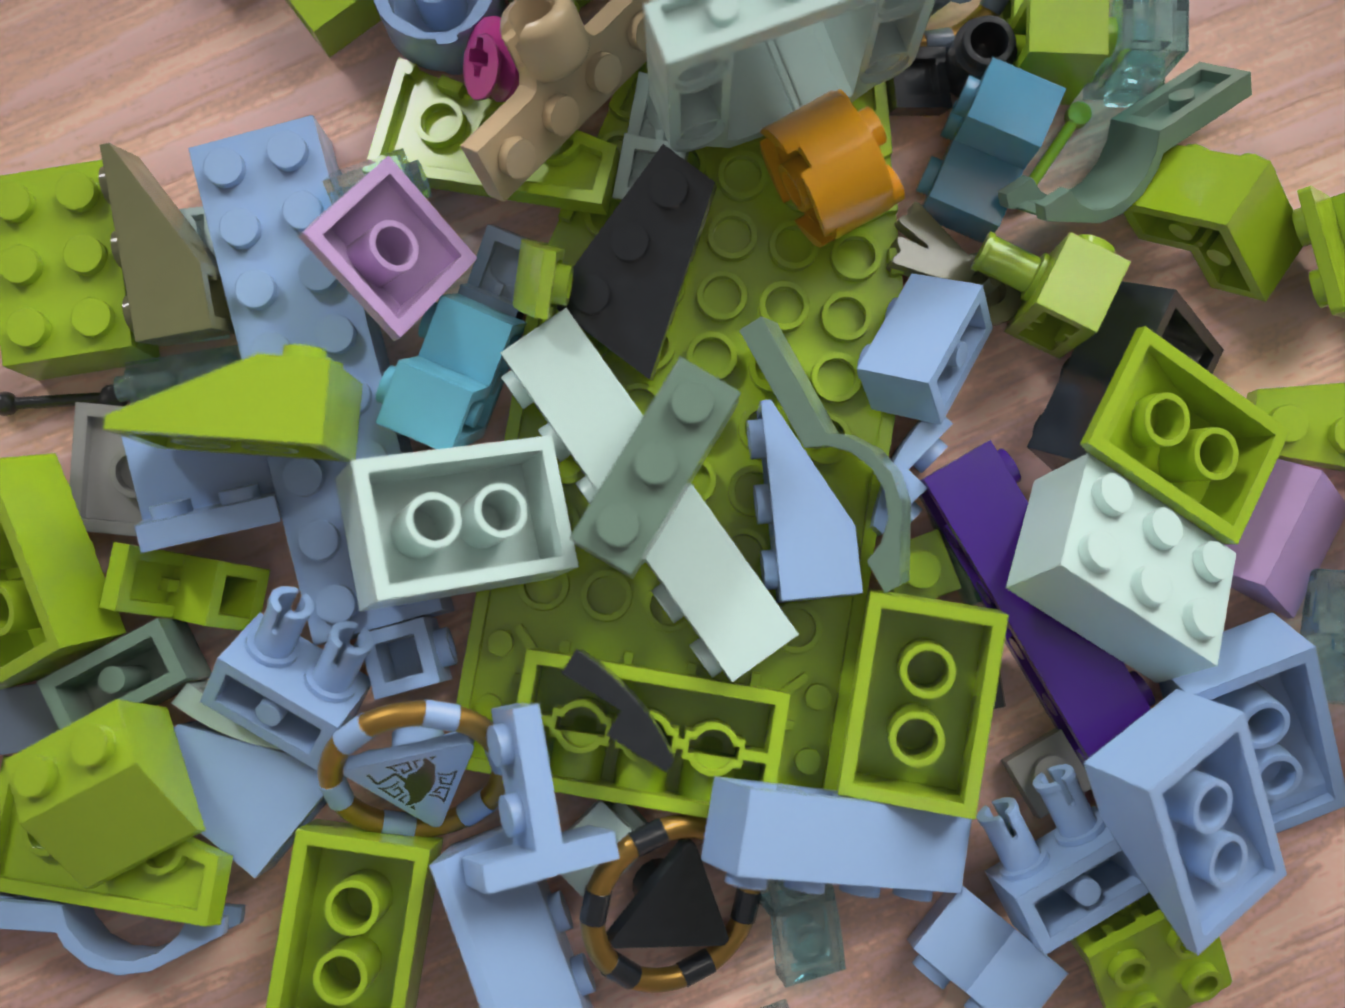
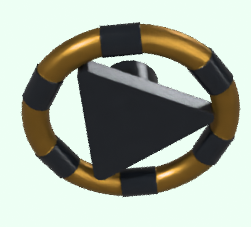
[579,814,762,993]

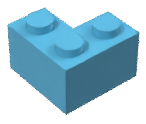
[375,293,526,450]

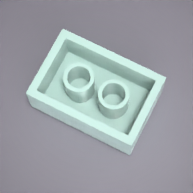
[335,435,578,612]
[1006,453,1236,683]

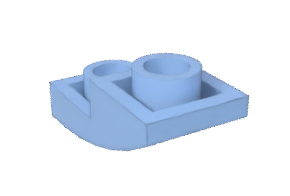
[870,417,953,537]

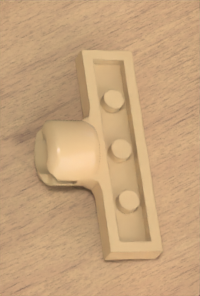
[460,0,655,202]

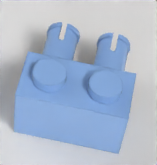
[200,586,374,770]
[977,764,1149,955]

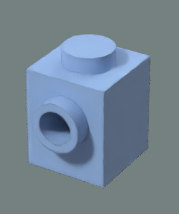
[358,617,458,700]

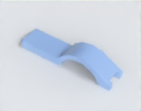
[0,892,246,976]

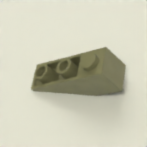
[99,143,235,346]

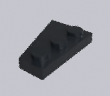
[557,144,717,381]

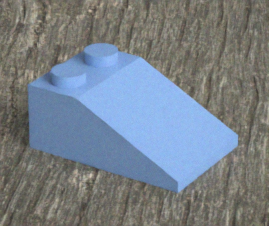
[1159,612,1345,833]
[1084,689,1287,955]

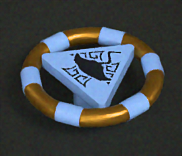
[318,699,505,837]

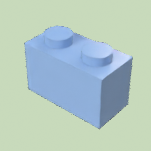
[857,273,993,425]

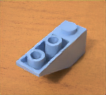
[747,400,863,603]

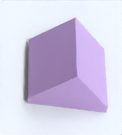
[298,156,478,341]
[1224,459,1345,618]

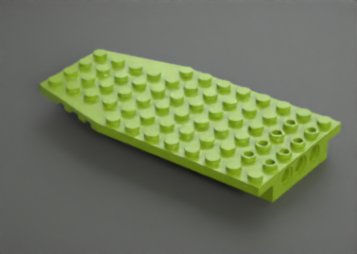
[456,61,904,818]

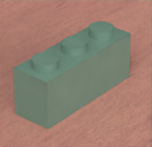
[570,357,741,579]

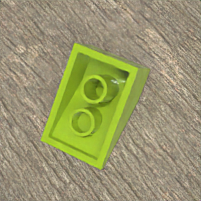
[1080,326,1291,545]
[103,344,363,462]

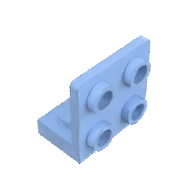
[121,436,281,553]

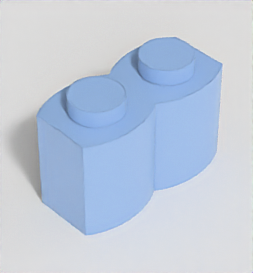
[907,885,1068,1008]

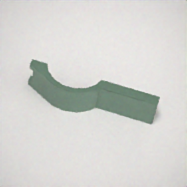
[997,62,1252,223]
[739,316,911,593]

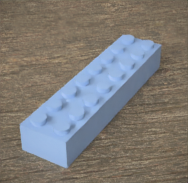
[188,115,455,645]

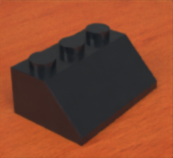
[1027,281,1224,470]

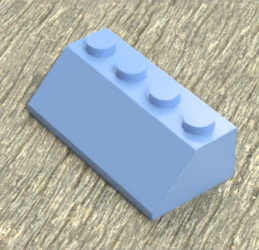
[429,825,596,1008]

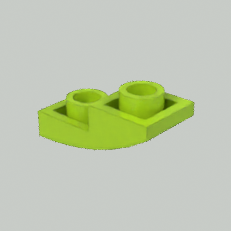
[512,239,573,320]

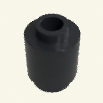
[945,15,1017,98]

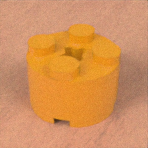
[760,89,905,248]

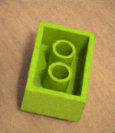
[0,160,161,381]
[0,453,127,690]
[837,588,1009,820]
[266,819,443,1008]

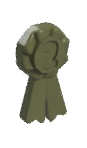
[886,201,1022,326]

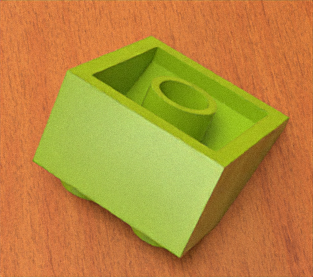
[3,699,206,889]

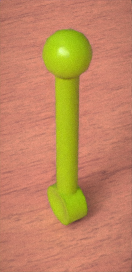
[1029,101,1092,185]

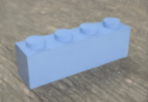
[701,776,972,902]

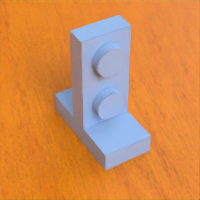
[462,703,619,894]

